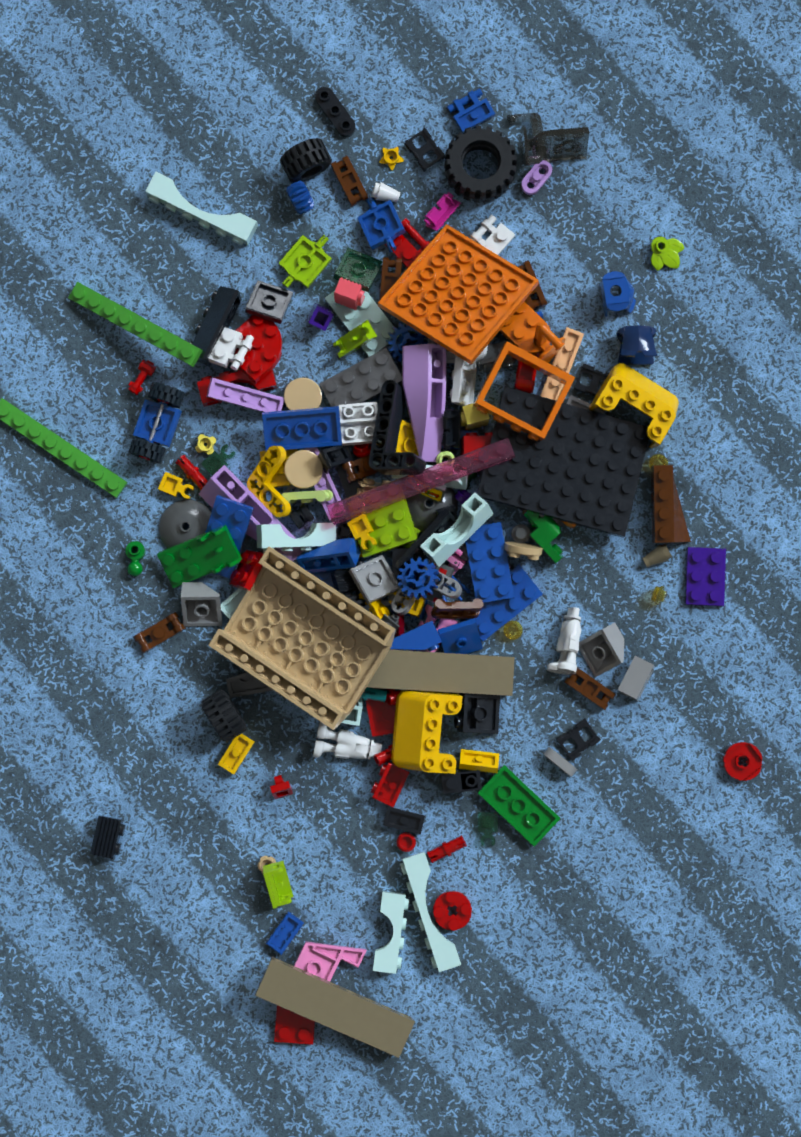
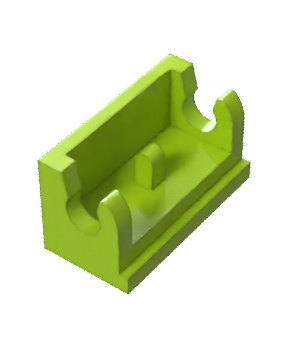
[333,320,377,358]
[263,860,293,909]

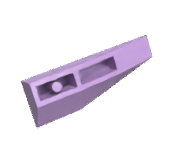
[402,344,446,462]
[199,465,304,561]

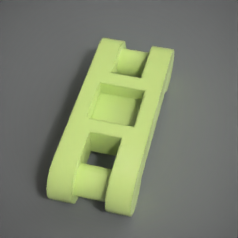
[281,490,333,504]

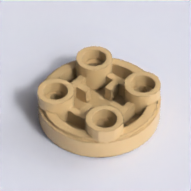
[284,378,322,410]
[284,450,323,489]
[504,542,543,560]

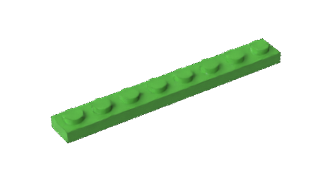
[68,282,203,367]
[0,398,128,498]

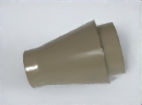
[642,544,672,568]

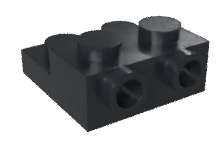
[454,693,500,734]

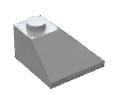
[181,582,222,627]
[579,622,624,677]

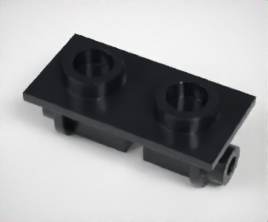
[441,408,461,449]

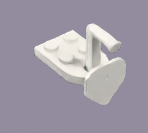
[427,338,488,406]

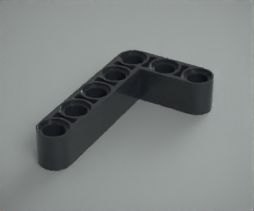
[369,379,426,475]

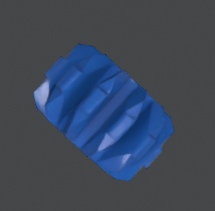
[286,180,314,214]

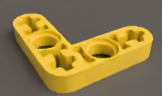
[247,446,291,517]

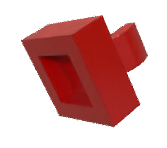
[270,775,293,799]

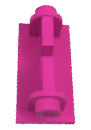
[424,192,461,231]

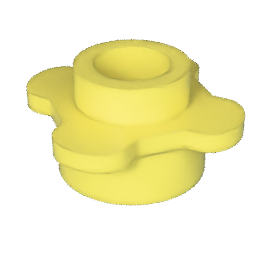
[195,434,216,455]

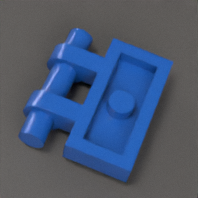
[447,88,495,134]

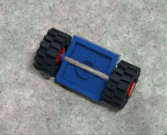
[128,382,185,464]

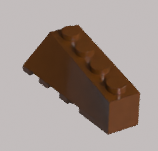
[651,465,691,543]

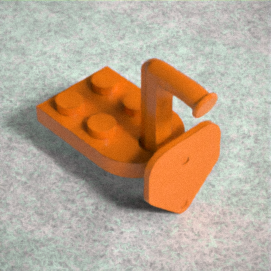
[500,301,565,363]

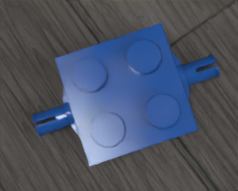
[357,197,406,252]

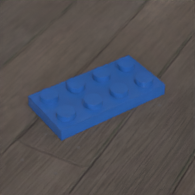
[262,406,342,451]
[205,495,254,579]
[465,522,515,603]
[465,565,543,642]

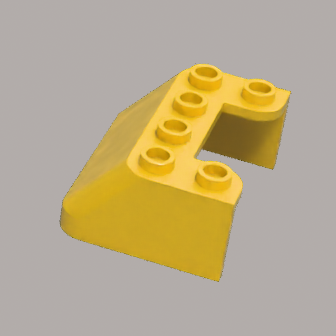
[588,363,679,449]
[391,690,463,774]

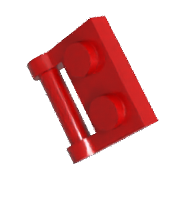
[384,218,430,269]

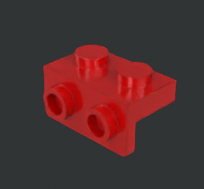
[370,763,410,807]

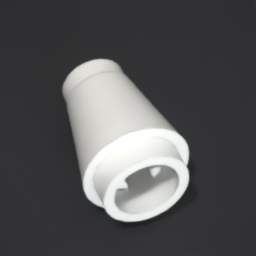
[371,182,400,203]

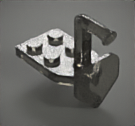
[507,113,589,165]

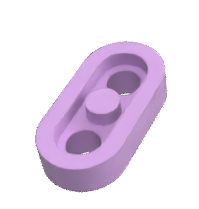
[521,160,552,195]

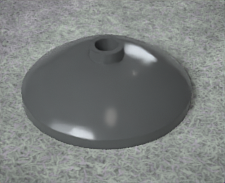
[404,486,458,533]
[159,500,211,548]

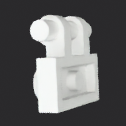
[470,215,515,255]
[208,327,254,371]

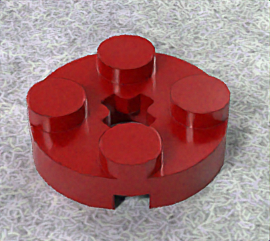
[723,742,762,781]
[433,891,472,931]

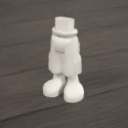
[547,607,582,675]
[313,722,382,760]

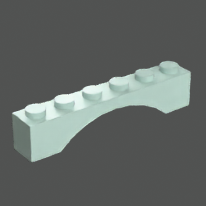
[145,172,258,245]
[400,851,461,972]

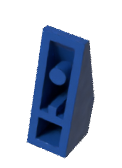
[296,537,361,573]
[390,621,442,652]

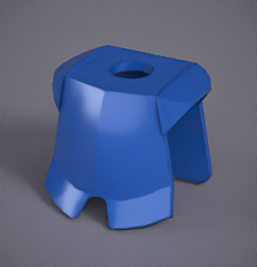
[600,271,636,317]

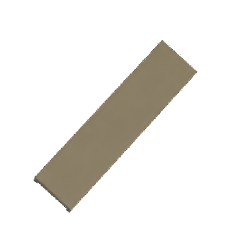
[367,650,515,696]
[255,957,415,1058]

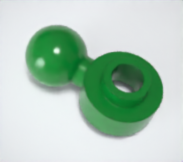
[125,541,146,577]

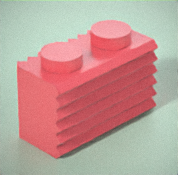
[334,277,365,310]

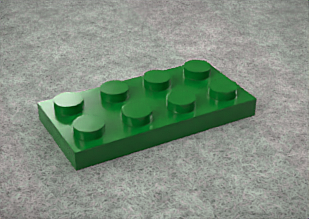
[478,765,561,847]

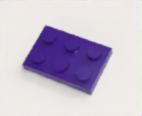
[685,547,726,606]

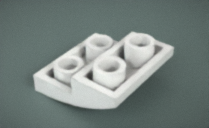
[339,402,378,446]

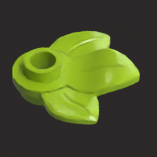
[650,237,684,271]

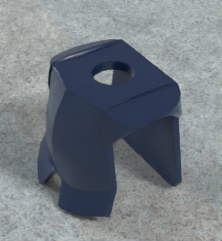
[616,325,657,365]

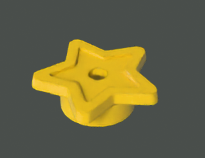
[379,147,404,170]

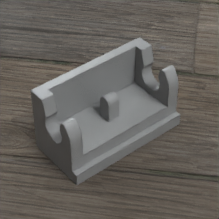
[618,656,655,701]

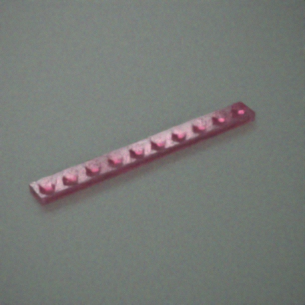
[327,438,515,525]

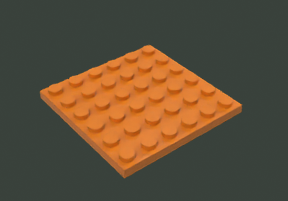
[378,224,539,364]

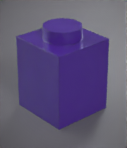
[307,303,334,331]

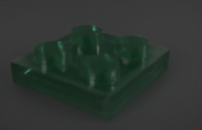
[333,248,383,292]

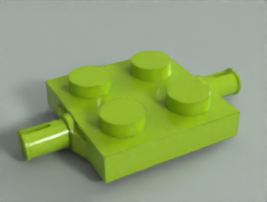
[279,235,332,288]

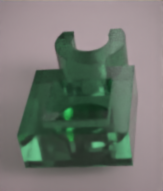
[201,444,236,476]
[478,812,498,846]

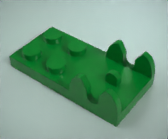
[157,525,242,588]

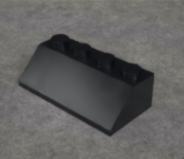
[189,286,242,367]

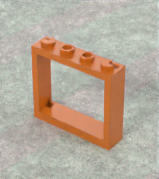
[473,341,575,442]

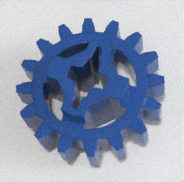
[386,322,428,362]
[397,557,440,600]

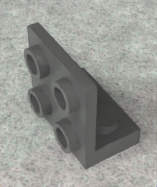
[477,340,517,373]

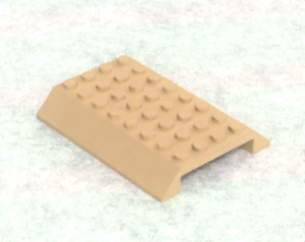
[208,546,396,730]

